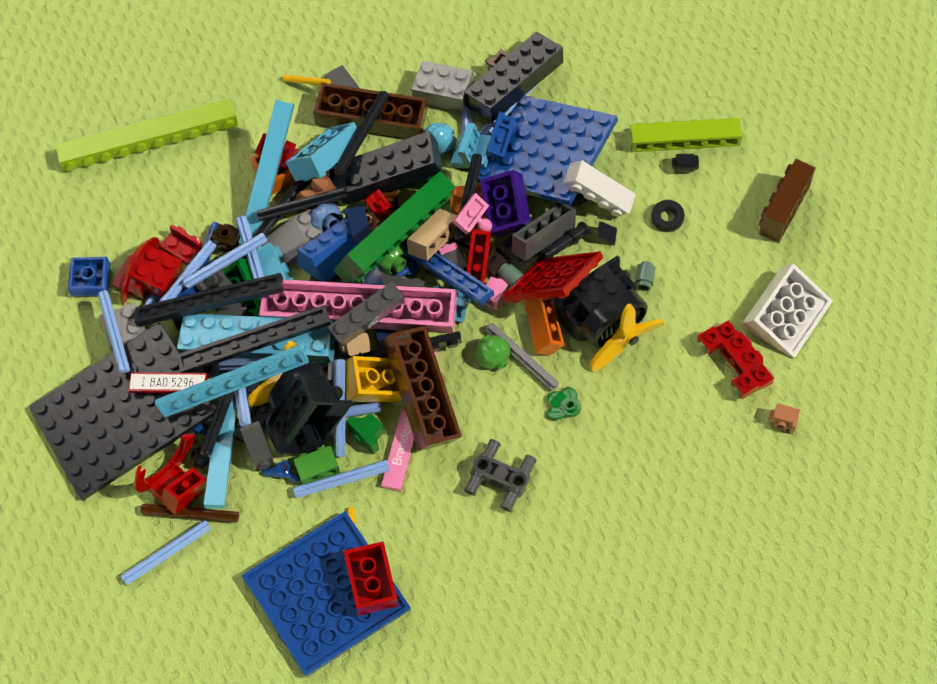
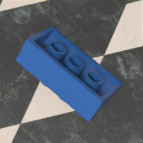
[297,218,354,282]

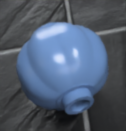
[310,203,343,232]

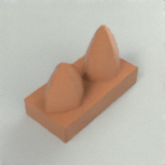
[296,174,336,210]

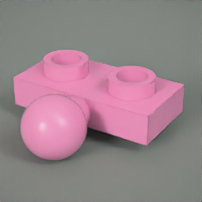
[453,193,492,234]

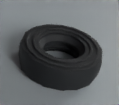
[651,200,685,232]

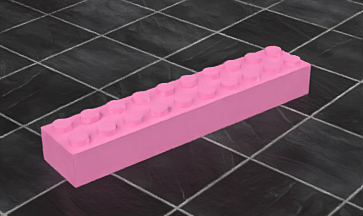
[259,280,457,334]

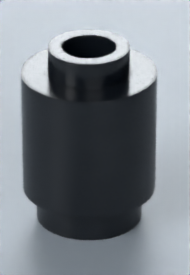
[672,153,699,172]

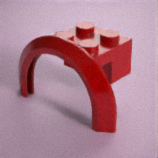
[120,237,183,306]
[134,434,207,514]

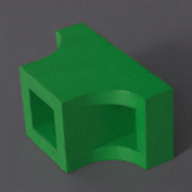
[346,412,385,454]

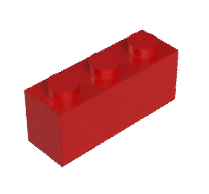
[467,230,491,284]

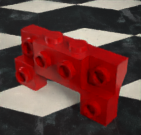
[697,320,774,400]

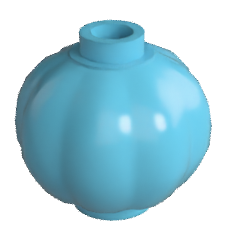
[424,123,455,155]

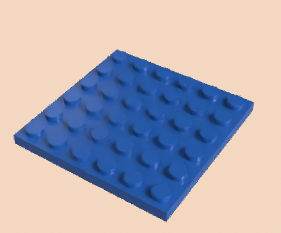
[477,95,618,205]
[242,511,411,677]

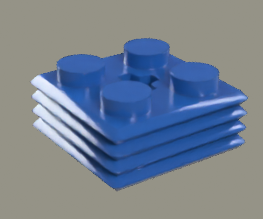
[68,257,110,296]

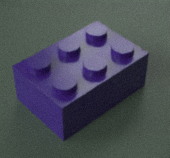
[480,170,531,237]

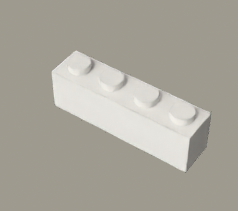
[564,160,636,217]

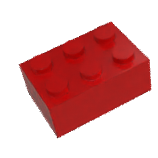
[343,541,398,616]

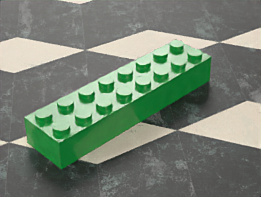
[333,171,456,284]

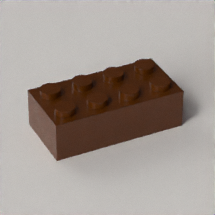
[758,159,816,243]

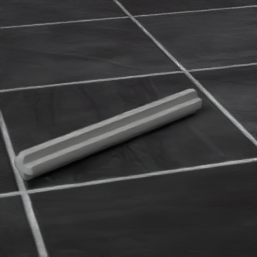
[486,323,559,391]

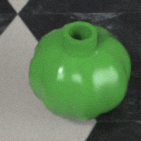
[378,244,407,275]
[475,335,511,370]

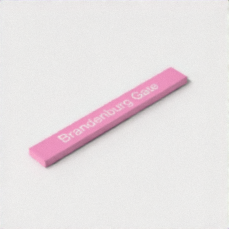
[381,351,438,492]

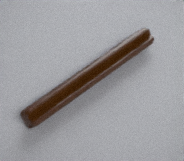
[141,504,240,522]

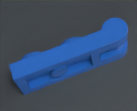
[485,111,516,160]

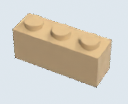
[407,208,457,261]

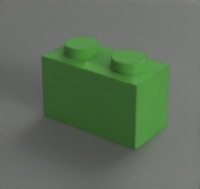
[293,445,340,484]

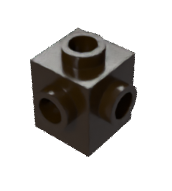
[211,224,240,252]

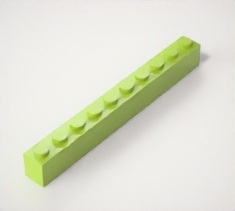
[55,98,238,172]

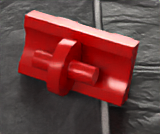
[364,189,395,224]

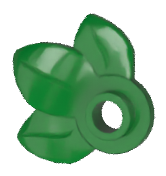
[546,387,581,420]

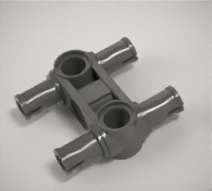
[464,439,536,512]

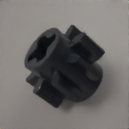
[190,443,210,469]

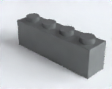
[512,203,576,261]
[328,281,405,347]

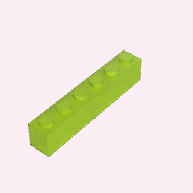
[630,117,742,153]

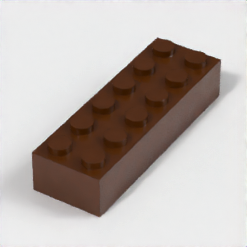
[313,82,428,138]
[383,326,462,451]

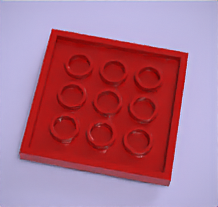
[502,251,603,303]

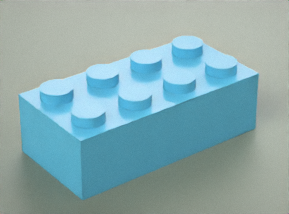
[286,122,364,182]

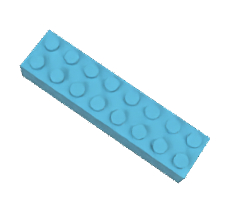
[177,314,336,365]

